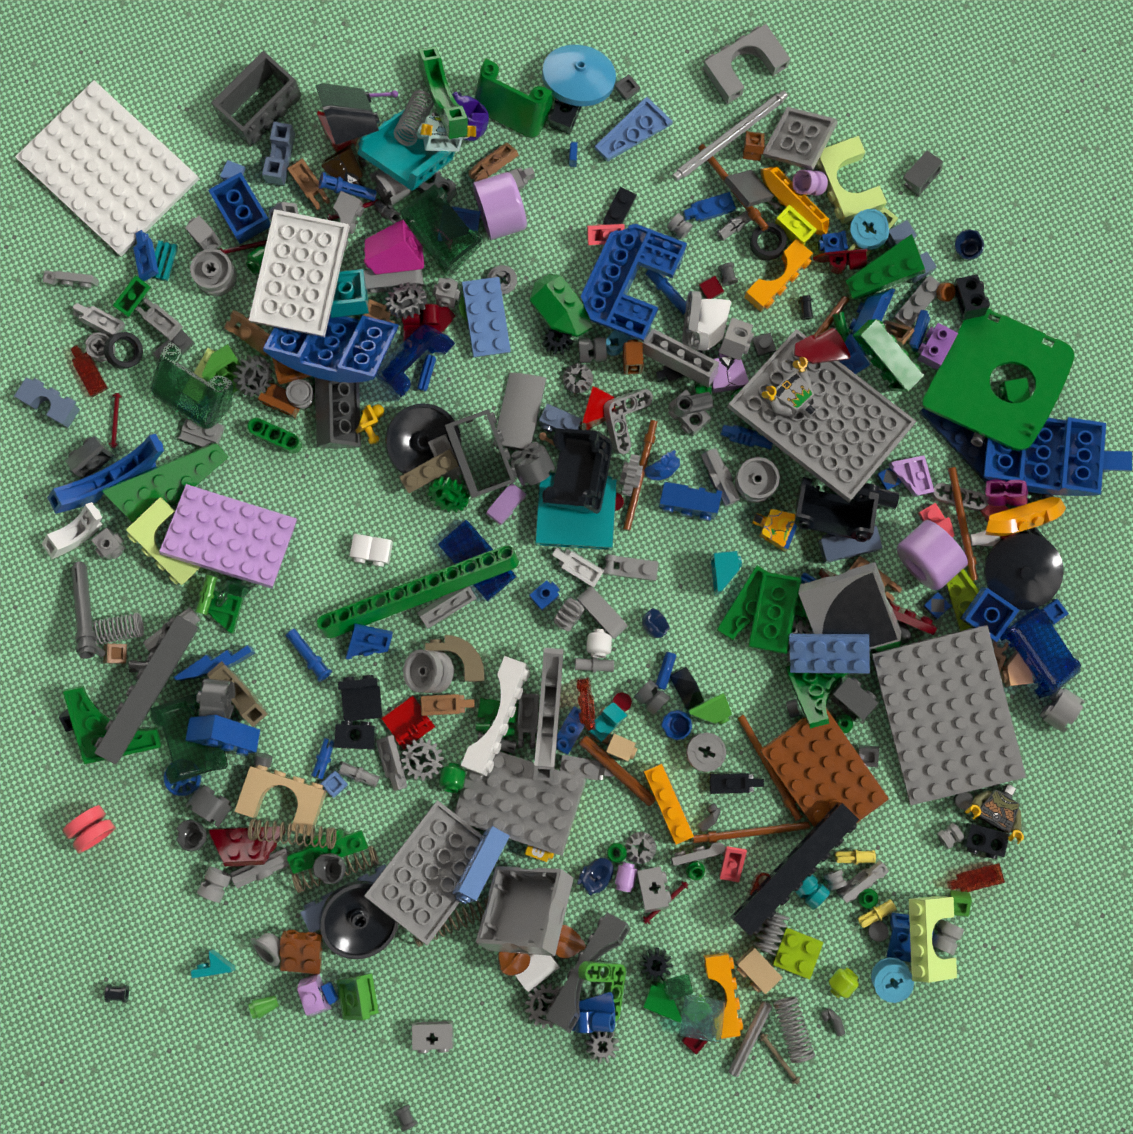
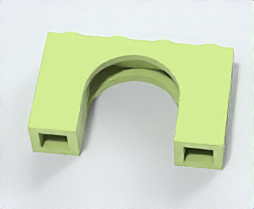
[815,136,887,224]
[126,498,201,585]
[909,896,957,983]

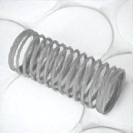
[394,90,434,146]
[92,613,144,645]
[773,996,815,1063]

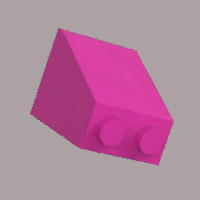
[364,219,424,274]

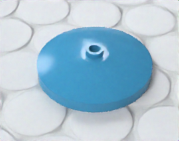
[542,45,616,106]

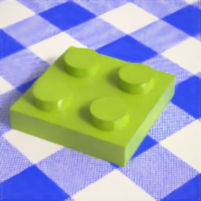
[772,927,824,980]

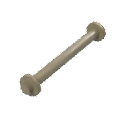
[759,1033,800,1084]

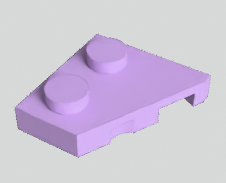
[889,455,935,497]

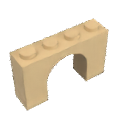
[234,765,327,836]

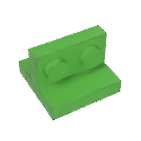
[336,973,379,1020]

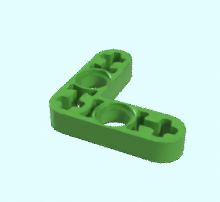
[578,961,626,1022]

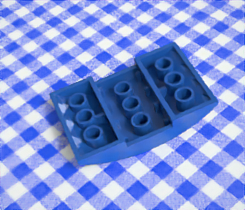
[263,314,399,383]
[984,417,1106,496]

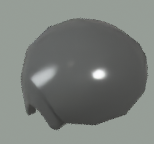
[176,820,207,852]
[313,853,346,884]

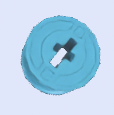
[850,209,889,250]
[871,957,914,1003]

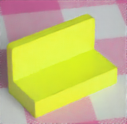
[775,205,817,245]

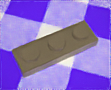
[399,449,459,493]

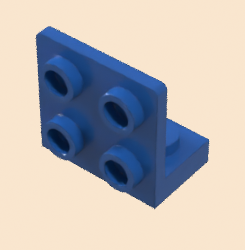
[886,913,934,962]

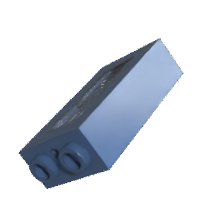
[452,826,510,904]

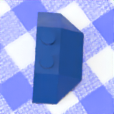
[849,288,895,356]

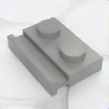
[178,413,225,447]

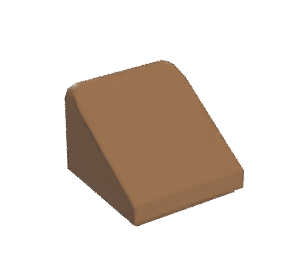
[103,643,127,664]

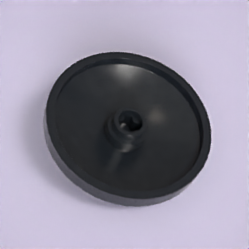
[385,403,461,474]
[984,533,1064,610]
[319,881,399,959]

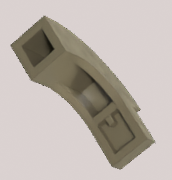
[425,635,485,682]
[207,661,268,727]

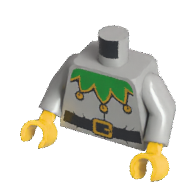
[761,357,816,418]

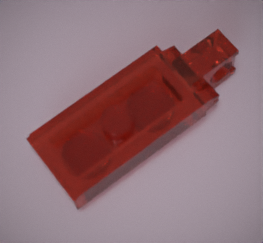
[71,345,109,398]
[577,677,595,731]
[947,863,1005,892]

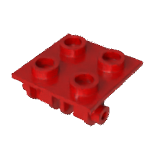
[381,696,435,750]

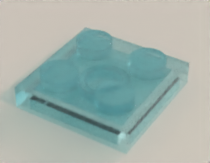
[680,994,726,1043]

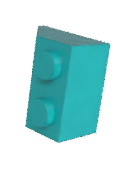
[330,269,369,318]
[710,551,742,596]

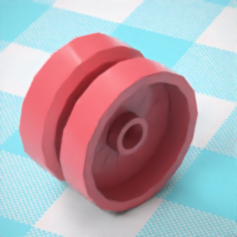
[62,805,116,854]

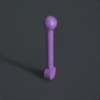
[369,90,398,98]

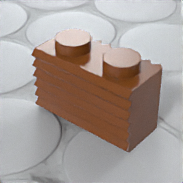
[623,339,644,375]

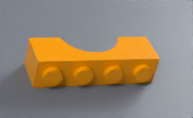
[744,239,813,312]
[643,764,694,845]
[704,953,743,1039]

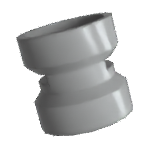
[667,213,693,240]
[937,823,965,850]

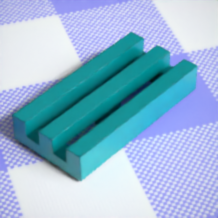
[152,240,178,281]

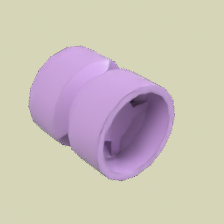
[792,170,828,196]

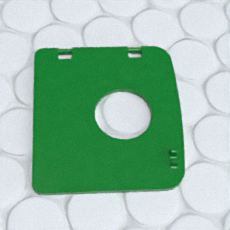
[922,304,1075,451]

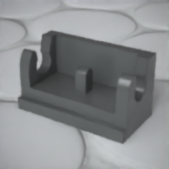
[903,151,943,197]

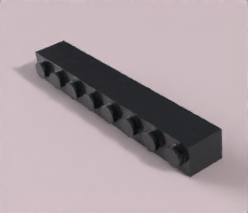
[730,802,859,936]

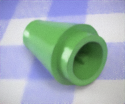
[248,995,279,1019]

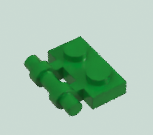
[475,698,519,737]

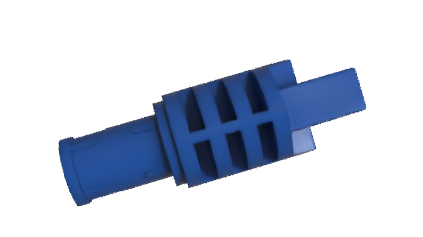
[721,425,773,450]

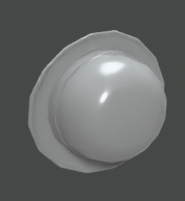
[251,933,280,966]

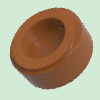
[936,282,955,302]

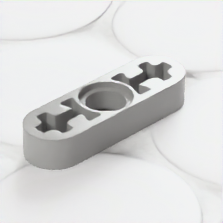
[931,483,987,511]

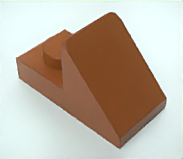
[743,131,764,161]

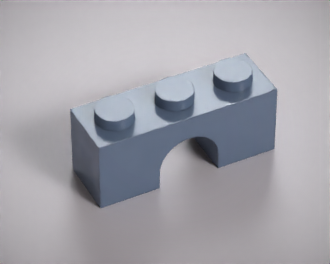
[262,122,295,186]
[885,220,937,283]
[14,377,80,428]

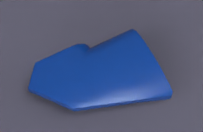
[572,992,615,1033]

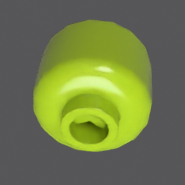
[829,968,859,998]

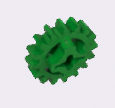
[428,477,470,513]

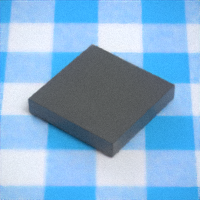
[724,170,774,207]

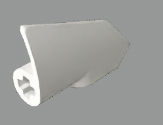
[698,299,731,350]

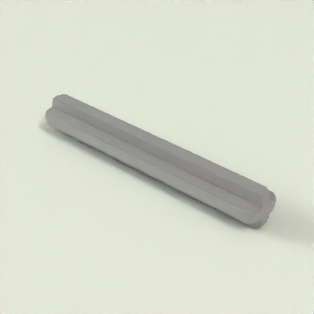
[729,1001,772,1077]

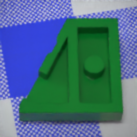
[208,591,244,634]

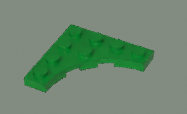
[717,565,809,640]
[786,666,849,729]
[63,685,162,765]

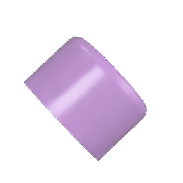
[473,172,527,240]
[897,520,968,590]

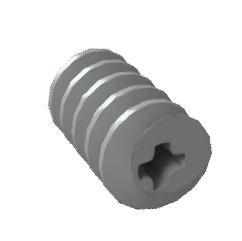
[753,912,790,955]

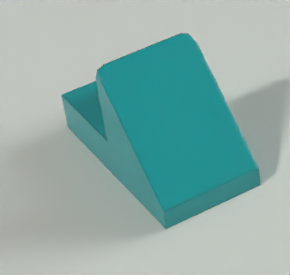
[587,702,628,743]
[191,949,235,979]

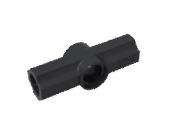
[853,483,899,510]

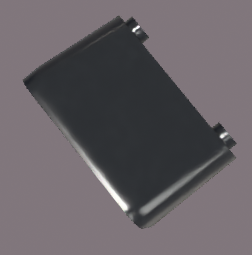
[315,83,380,145]
[542,428,612,514]
[795,477,879,542]

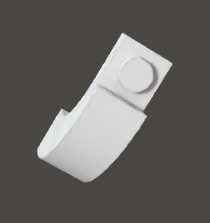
[42,502,102,559]

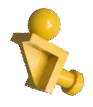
[355,404,384,444]

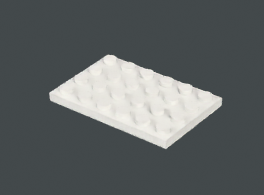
[249,209,350,337]

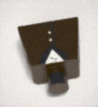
[321,143,365,187]

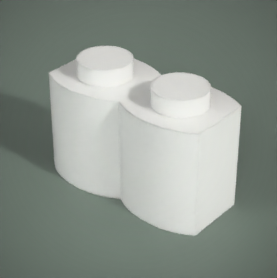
[349,534,393,567]

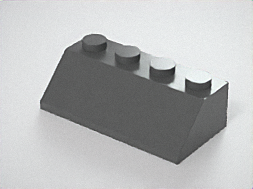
[315,377,361,449]

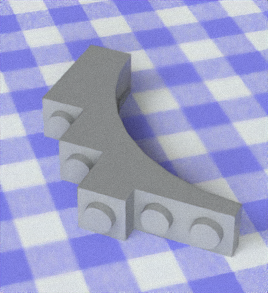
[533,648,564,781]

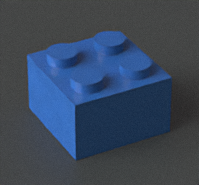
[960,587,1019,642]

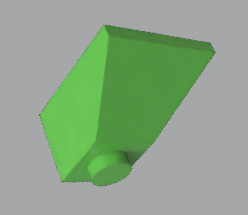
[202,344,247,401]
[686,693,732,726]

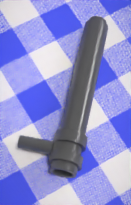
[71,562,105,659]

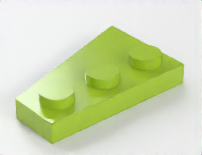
[946,569,979,631]

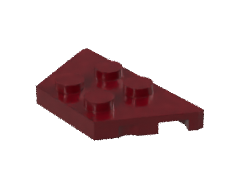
[209,826,286,867]

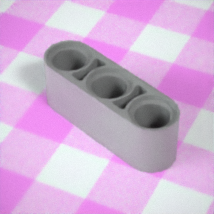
[576,586,628,639]

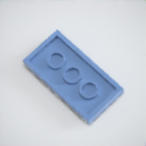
[461,277,511,358]
[789,634,870,673]

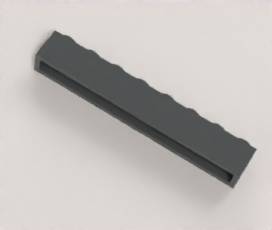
[94,615,199,765]

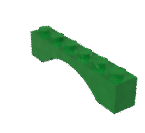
[418,46,468,139]

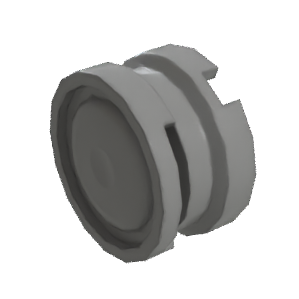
[85,333,115,362]
[286,379,314,409]

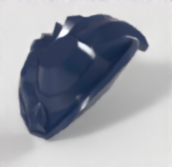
[577,858,614,896]

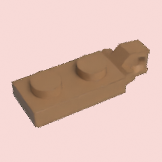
[420,694,475,716]

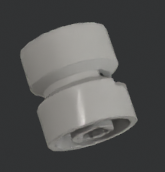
[197,866,232,903]
[932,919,964,956]

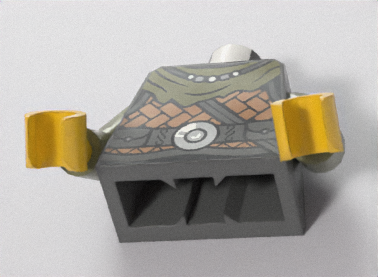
[965,784,1024,844]

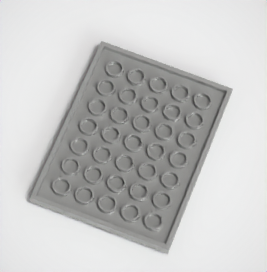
[727,329,917,503]
[871,625,1026,805]

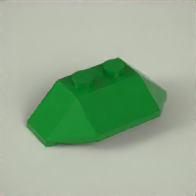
[530,273,593,337]

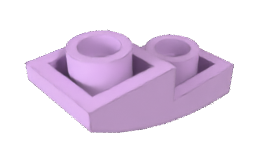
[486,483,526,525]

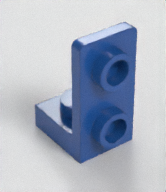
[556,706,590,754]

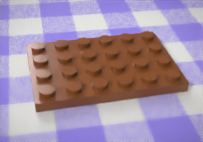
[760,708,889,827]

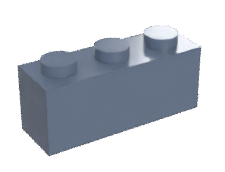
[818,526,883,564]

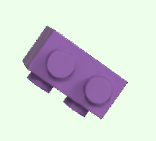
[917,323,958,370]

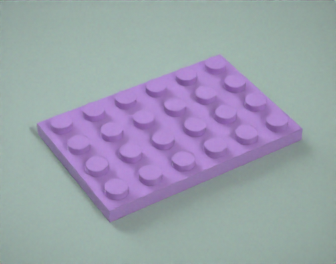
[159,484,297,589]

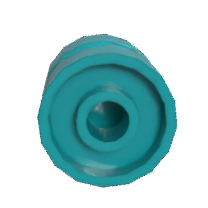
[793,874,830,910]

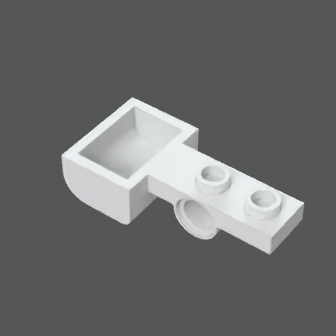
[515,954,560,992]

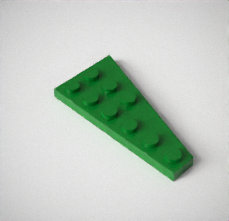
[102,442,229,523]

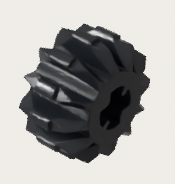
[541,328,573,356]
[639,947,673,982]

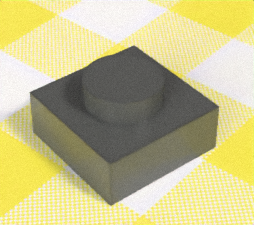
[614,74,640,101]
[752,332,776,357]
[859,745,879,767]

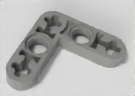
[682,291,709,351]
[604,389,653,454]

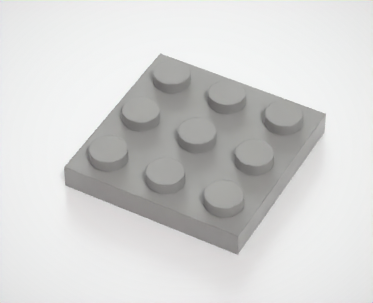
[763,107,837,170]

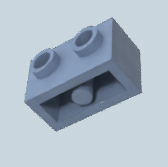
[539,404,582,433]

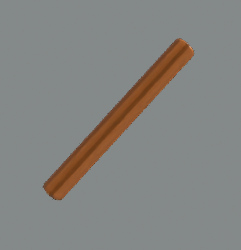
[579,736,656,806]

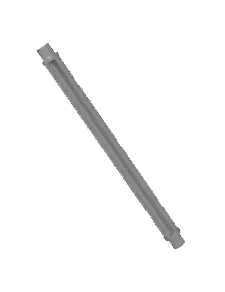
[672,90,788,182]

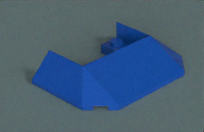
[581,224,687,341]

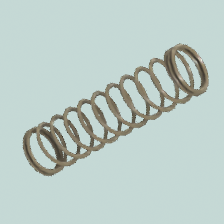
[248,819,337,849]
[292,845,379,893]
[413,896,489,947]

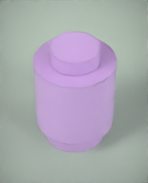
[615,862,638,892]

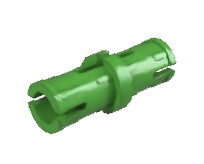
[195,575,218,615]

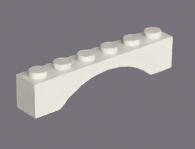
[461,656,530,776]

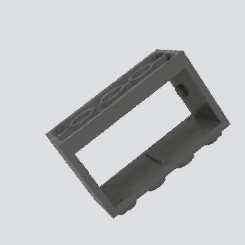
[211,51,302,147]
[445,409,517,498]

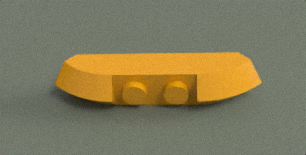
[760,167,830,235]
[985,496,1066,536]

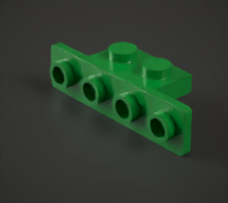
[287,829,368,874]

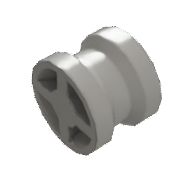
[823,869,847,891]

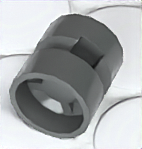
[578,337,607,363]
[634,679,670,715]

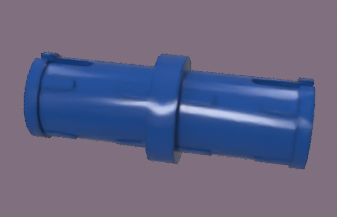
[311,738,334,779]

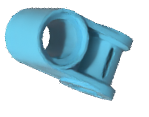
[606,330,635,356]

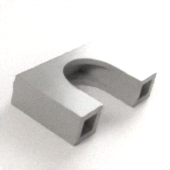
[703,24,790,104]

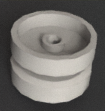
[190,248,237,296]
[735,457,780,503]
[403,650,453,693]

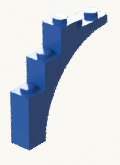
[47,434,164,514]

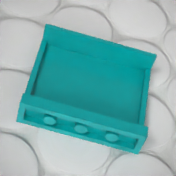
[357,110,455,191]
[536,472,617,550]

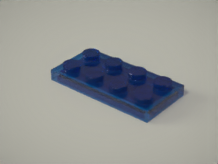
[438,519,517,602]

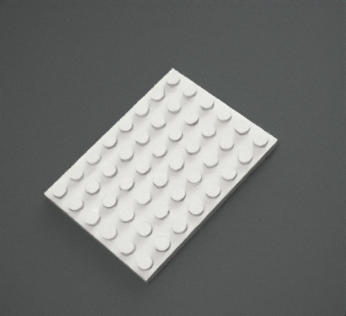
[15,80,200,257]

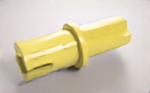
[835,849,876,865]
[858,899,897,928]

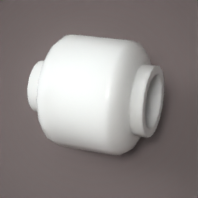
[586,629,612,658]

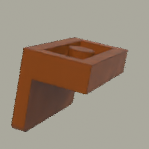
[258,383,300,418]

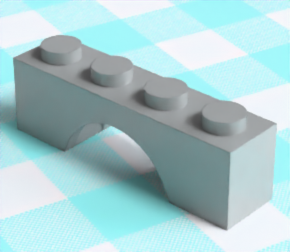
[333,191,364,251]

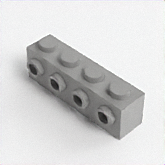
[643,328,719,388]

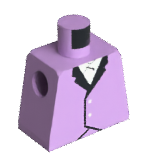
[711,348,749,393]
[297,974,332,1016]

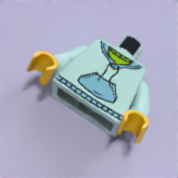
[417,112,476,152]

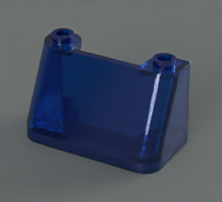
[376,325,456,401]
[1000,608,1081,698]

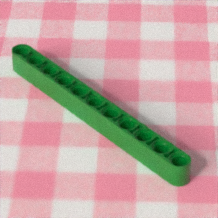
[317,545,519,638]

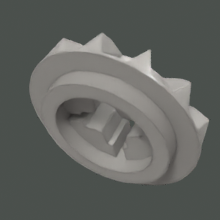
[488,265,517,294]
[563,363,593,393]
[625,832,656,864]

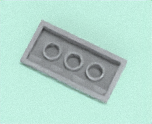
[493,373,546,451]

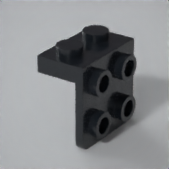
[338,675,382,721]

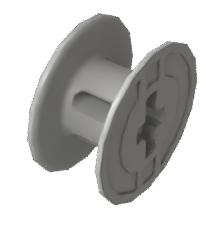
[686,732,726,772]

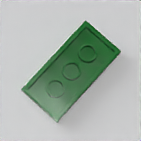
[748,571,802,654]

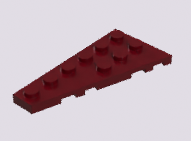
[818,567,937,635]

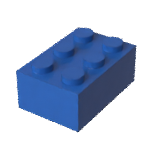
[208,172,271,244]

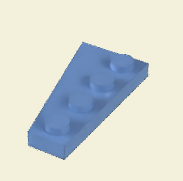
[595,97,673,162]

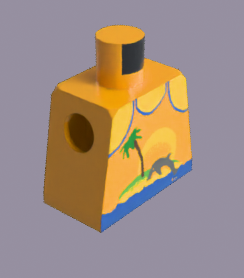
[752,509,797,552]

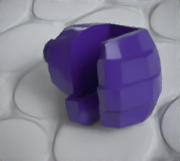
[452,92,489,141]

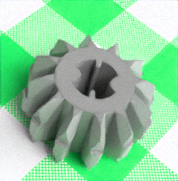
[554,598,584,631]
[586,1032,619,1063]

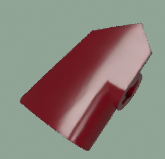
[813,248,867,274]
[402,304,456,344]
[794,328,851,364]

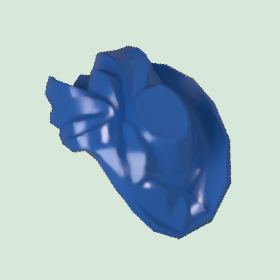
[644,450,680,481]

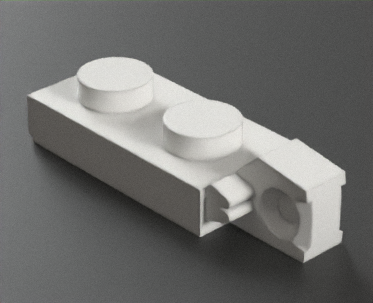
[552,548,604,587]

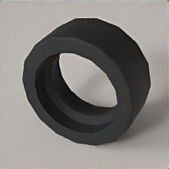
[750,222,787,261]
[104,332,143,369]

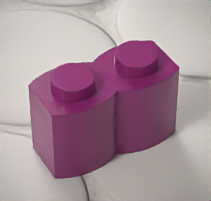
[986,480,1028,506]

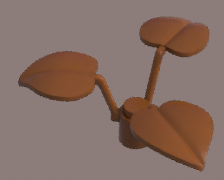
[498,925,586,976]

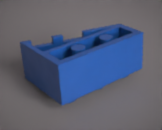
[659,482,723,521]
[185,715,260,756]

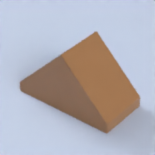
[883,320,915,348]

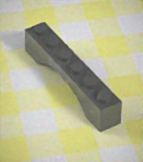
[545,912,631,1034]

